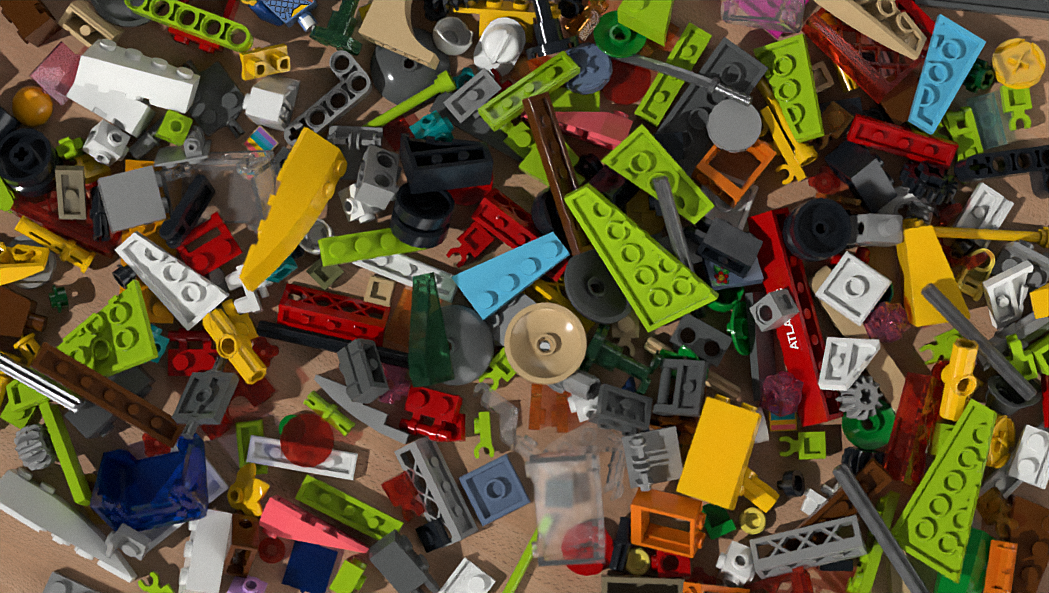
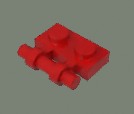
[168,328,220,376]
[399,384,463,442]

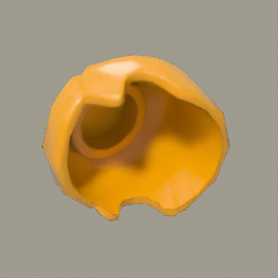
[12,85,53,127]

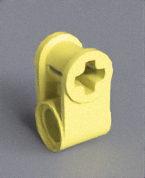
[955,248,995,302]

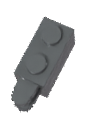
[369,529,440,593]

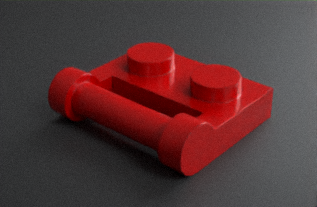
[176,211,243,277]

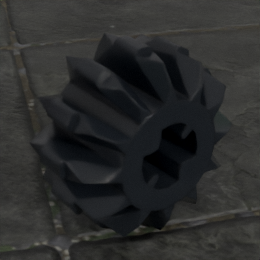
[841,446,888,475]

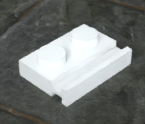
[952,182,1014,249]
[1005,424,1049,489]
[438,557,496,593]

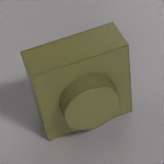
[306,257,345,291]

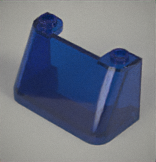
[89,432,209,532]

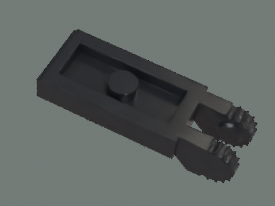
[159,174,216,249]

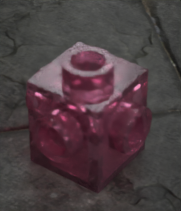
[863,301,911,343]
[378,363,411,405]
[759,371,804,417]

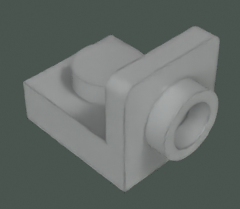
[105,523,151,561]

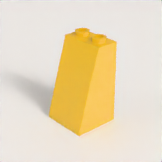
[896,217,971,327]
[676,394,762,510]

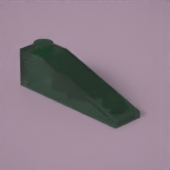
[408,272,455,388]

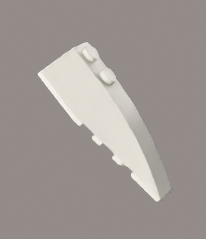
[0,467,137,583]

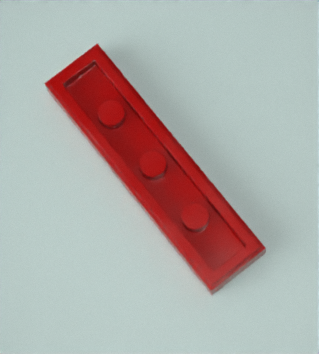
[847,113,959,170]

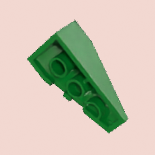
[933,527,998,593]

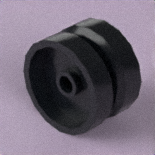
[0,128,64,197]
[390,183,455,248]
[782,198,852,262]

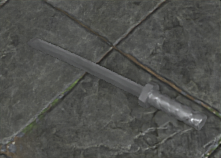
[610,54,753,107]

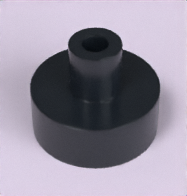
[777,470,805,498]

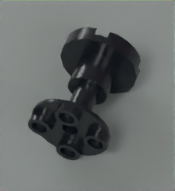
[525,0,580,60]

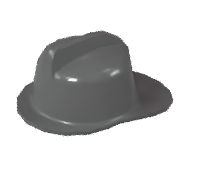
[985,375,1042,416]

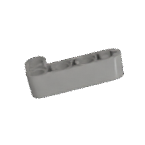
[284,50,373,147]

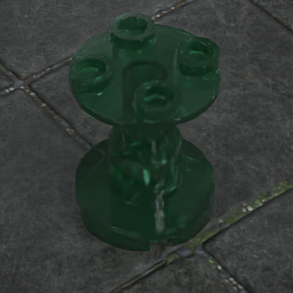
[309,0,363,56]
[578,323,663,395]

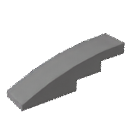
[314,374,410,444]

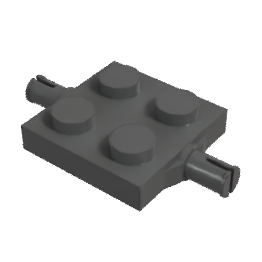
[182,60,245,139]
[172,356,240,440]

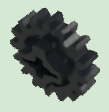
[899,159,958,205]

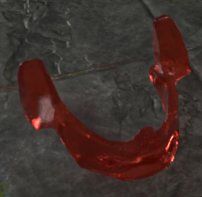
[935,203,988,271]

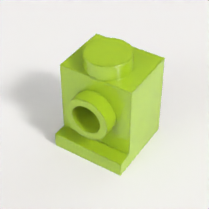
[329,557,368,593]

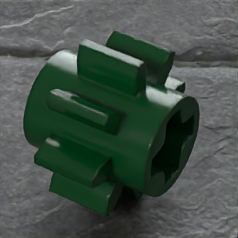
[962,58,994,94]

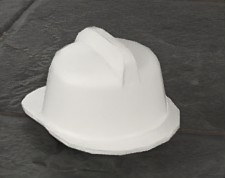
[473,17,526,78]

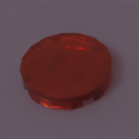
[600,59,651,106]
[280,413,334,468]

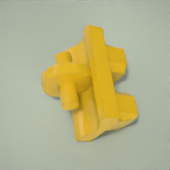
[240,43,291,81]

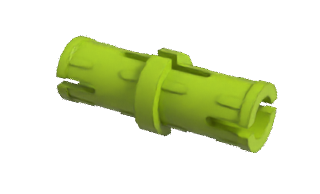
[303,390,356,437]

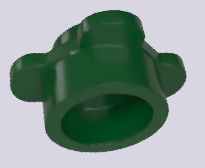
[48,285,69,313]

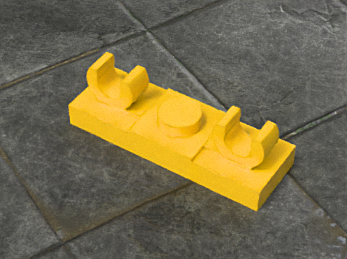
[758,106,808,185]

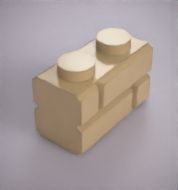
[58,0,125,48]

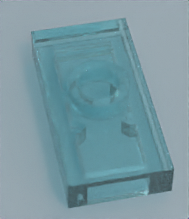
[966,92,1007,150]

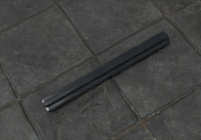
[257,320,415,369]

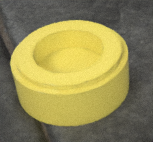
[739,507,767,535]
[626,547,651,575]

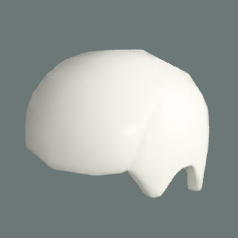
[433,16,473,56]

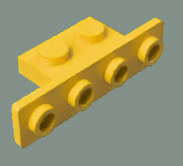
[453,0,561,43]

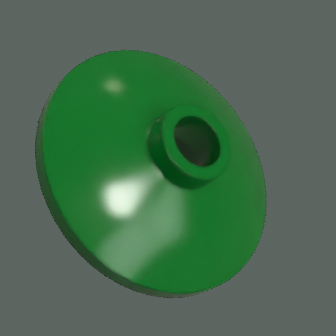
[593,10,647,58]
[727,301,750,356]
[842,398,896,450]

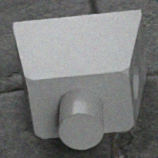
[847,214,903,247]

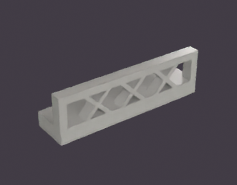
[394,436,479,549]
[749,515,867,579]

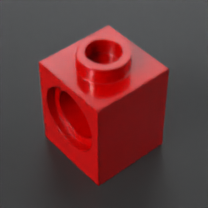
[651,550,691,578]

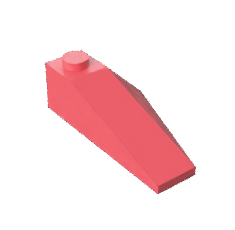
[521,110,633,151]
[259,495,370,553]

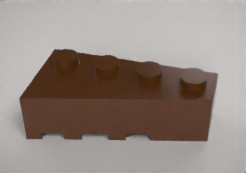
[0,0,62,48]
[1003,494,1049,593]

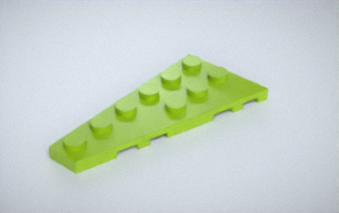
[564,183,719,333]
[6,280,159,413]
[891,398,997,583]
[845,490,900,593]

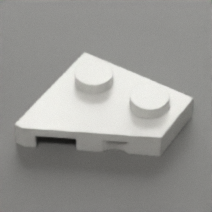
[982,260,1033,330]
[818,337,881,391]

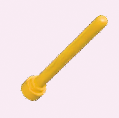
[756,76,819,167]
[933,226,1049,248]

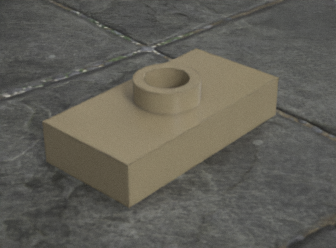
[55,166,88,219]

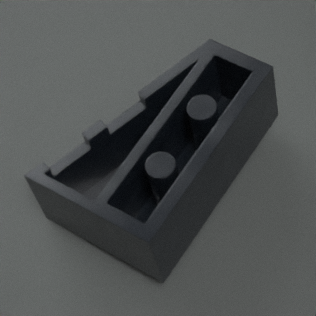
[399,133,493,194]

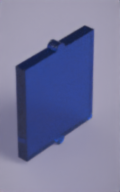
[281,540,339,593]

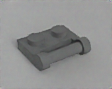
[653,359,708,417]

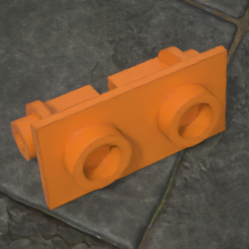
[983,540,1018,593]

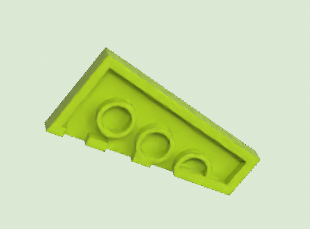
[753,33,825,143]
[601,124,715,224]

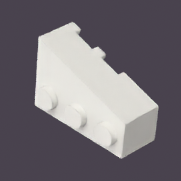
[243,74,301,131]
[66,83,156,139]
[178,508,232,593]

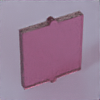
[29,41,81,106]

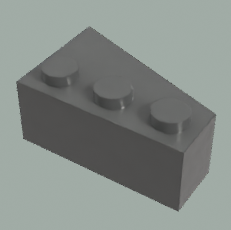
[64,365,155,439]

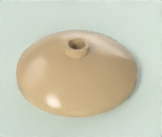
[504,303,587,385]

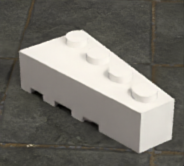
[74,39,201,113]

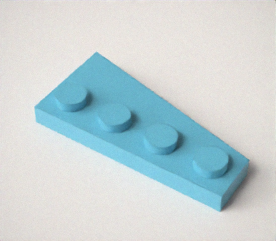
[908,14,986,135]
[451,232,570,320]

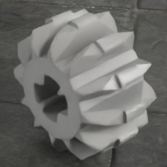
[835,374,884,420]
[14,423,57,471]

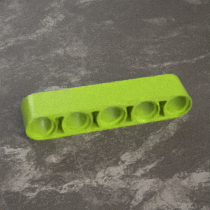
[124,0,254,52]

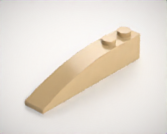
[814,0,927,60]

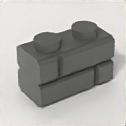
[337,338,390,404]

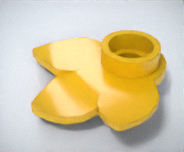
[227,463,270,517]

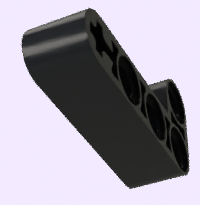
[954,145,1049,199]

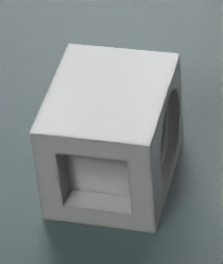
[749,288,800,332]

